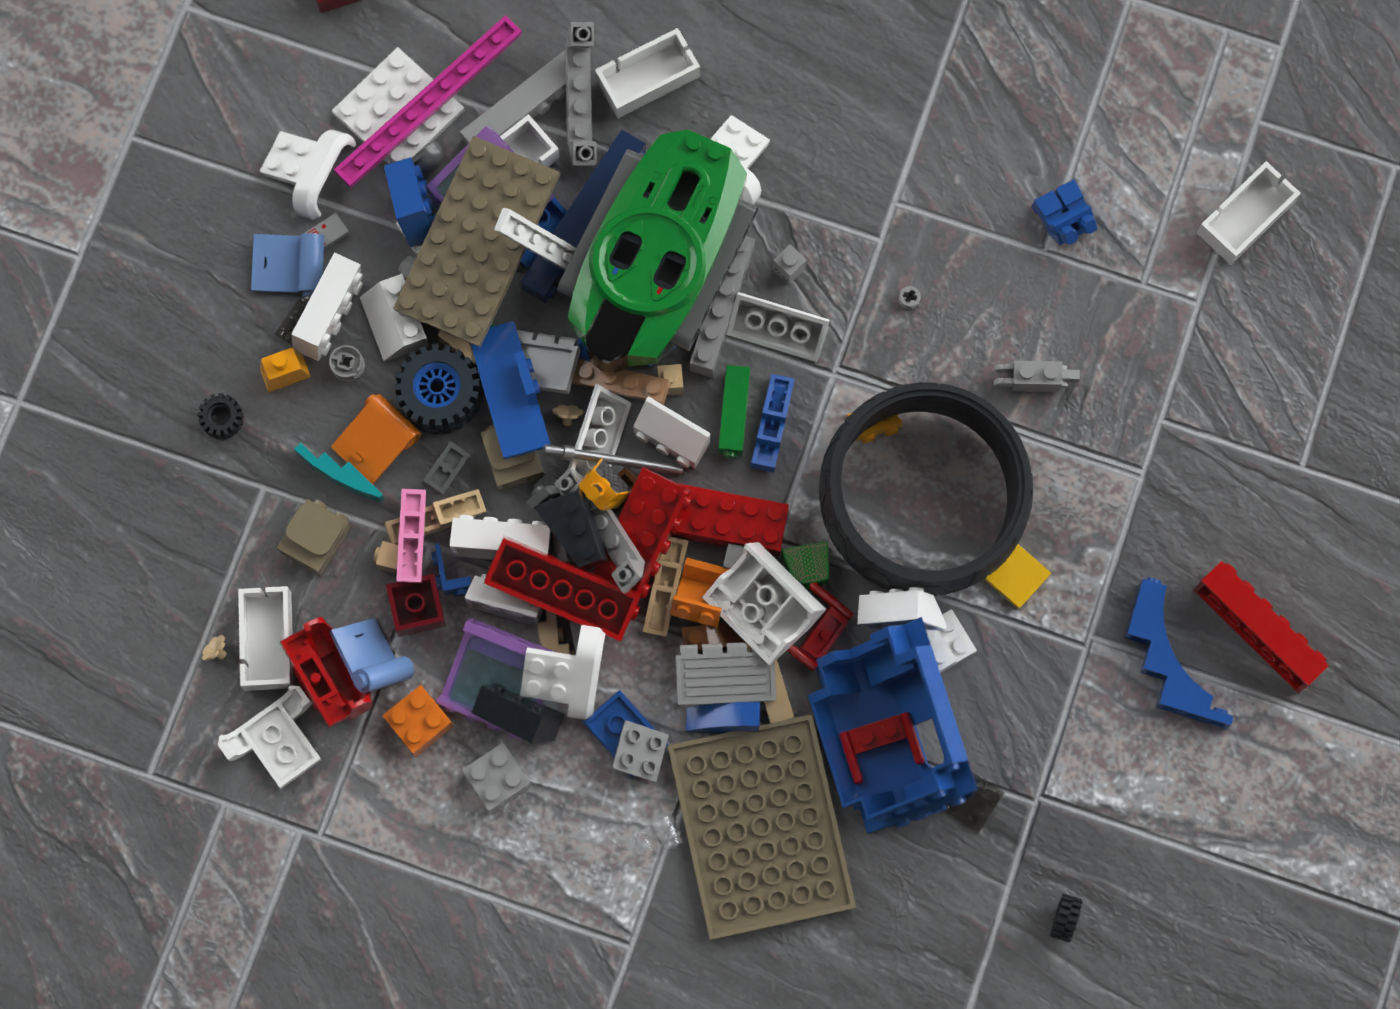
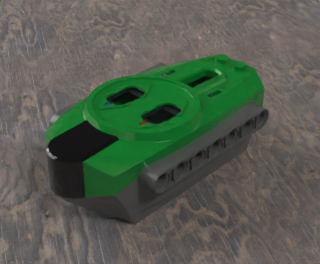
[557,129,759,373]

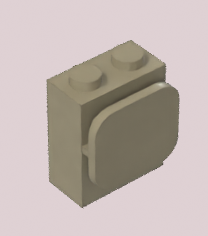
[480,425,544,492]
[277,499,352,576]

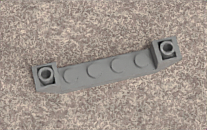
[565,22,597,166]
[554,467,645,594]

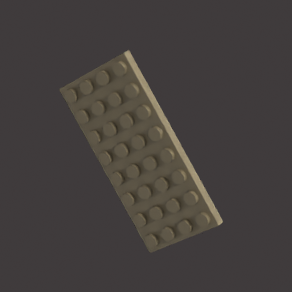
[393,136,561,348]

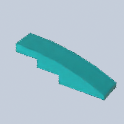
[294,442,385,503]

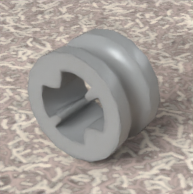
[899,286,921,310]

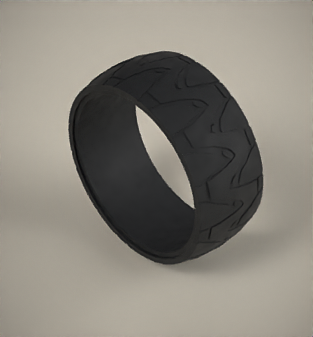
[819,382,1033,596]

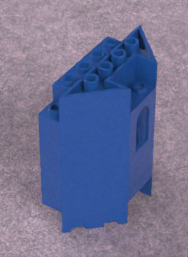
[808,617,978,834]

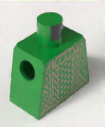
[781,541,829,600]

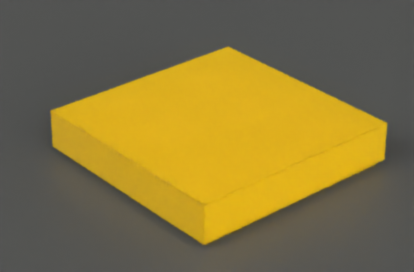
[984,544,1051,610]

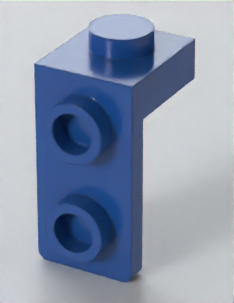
[431,544,472,597]

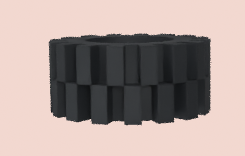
[198,393,244,440]
[1050,893,1083,943]

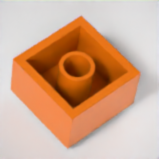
[382,685,454,758]

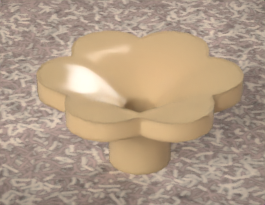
[552,405,583,426]
[202,635,227,661]

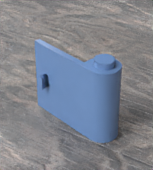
[251,233,325,298]
[329,618,414,693]

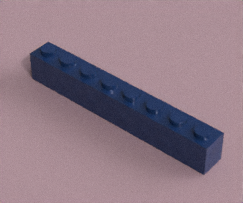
[520,129,646,303]

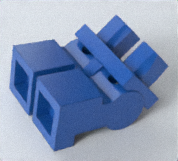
[1031,179,1098,245]

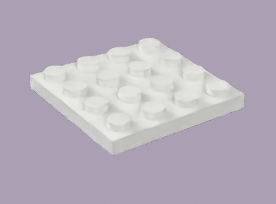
[332,47,465,164]

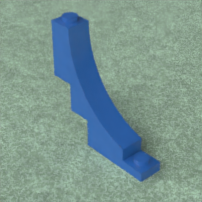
[1124,577,1234,729]

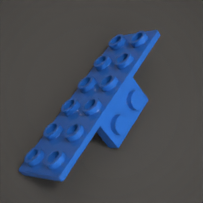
[471,321,550,460]

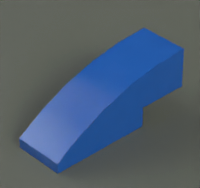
[686,702,760,733]

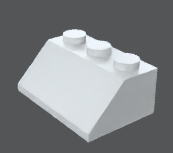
[360,274,429,362]
[633,396,710,469]
[465,574,544,627]
[857,587,946,631]

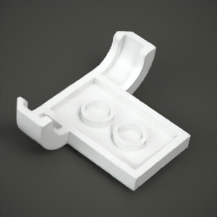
[711,115,770,204]
[260,130,356,220]
[520,625,605,720]
[218,685,322,789]

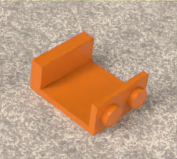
[670,557,729,627]

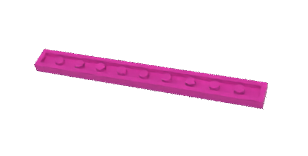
[334,15,522,188]

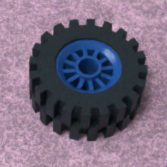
[395,344,482,435]

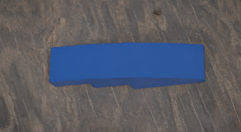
[750,374,795,473]

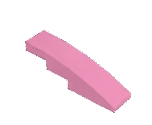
[397,489,426,583]

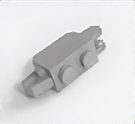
[994,361,1080,392]

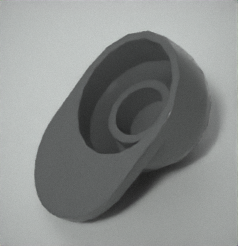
[413,140,444,173]

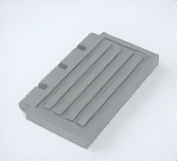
[478,330,581,394]
[675,642,776,705]

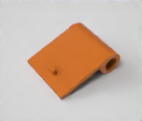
[331,394,422,485]

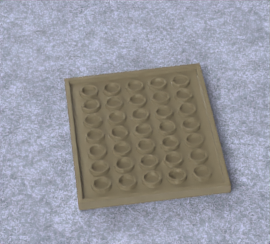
[668,714,856,941]

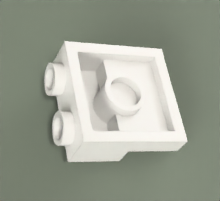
[927,609,977,673]

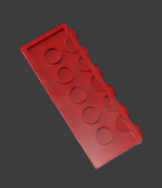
[593,467,692,621]

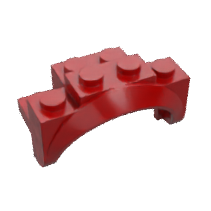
[280,617,373,728]

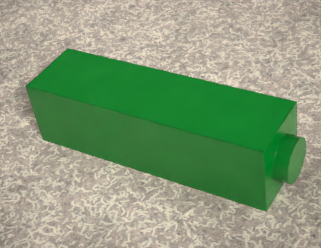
[718,365,750,459]

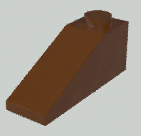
[681,622,745,654]

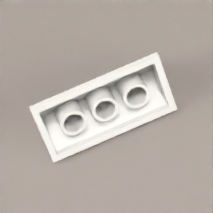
[726,292,829,362]
[568,384,632,477]

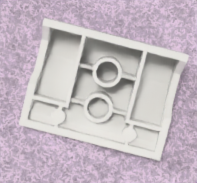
[702,542,826,665]

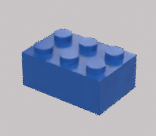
[384,157,435,247]

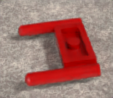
[786,582,854,671]
[839,712,925,785]

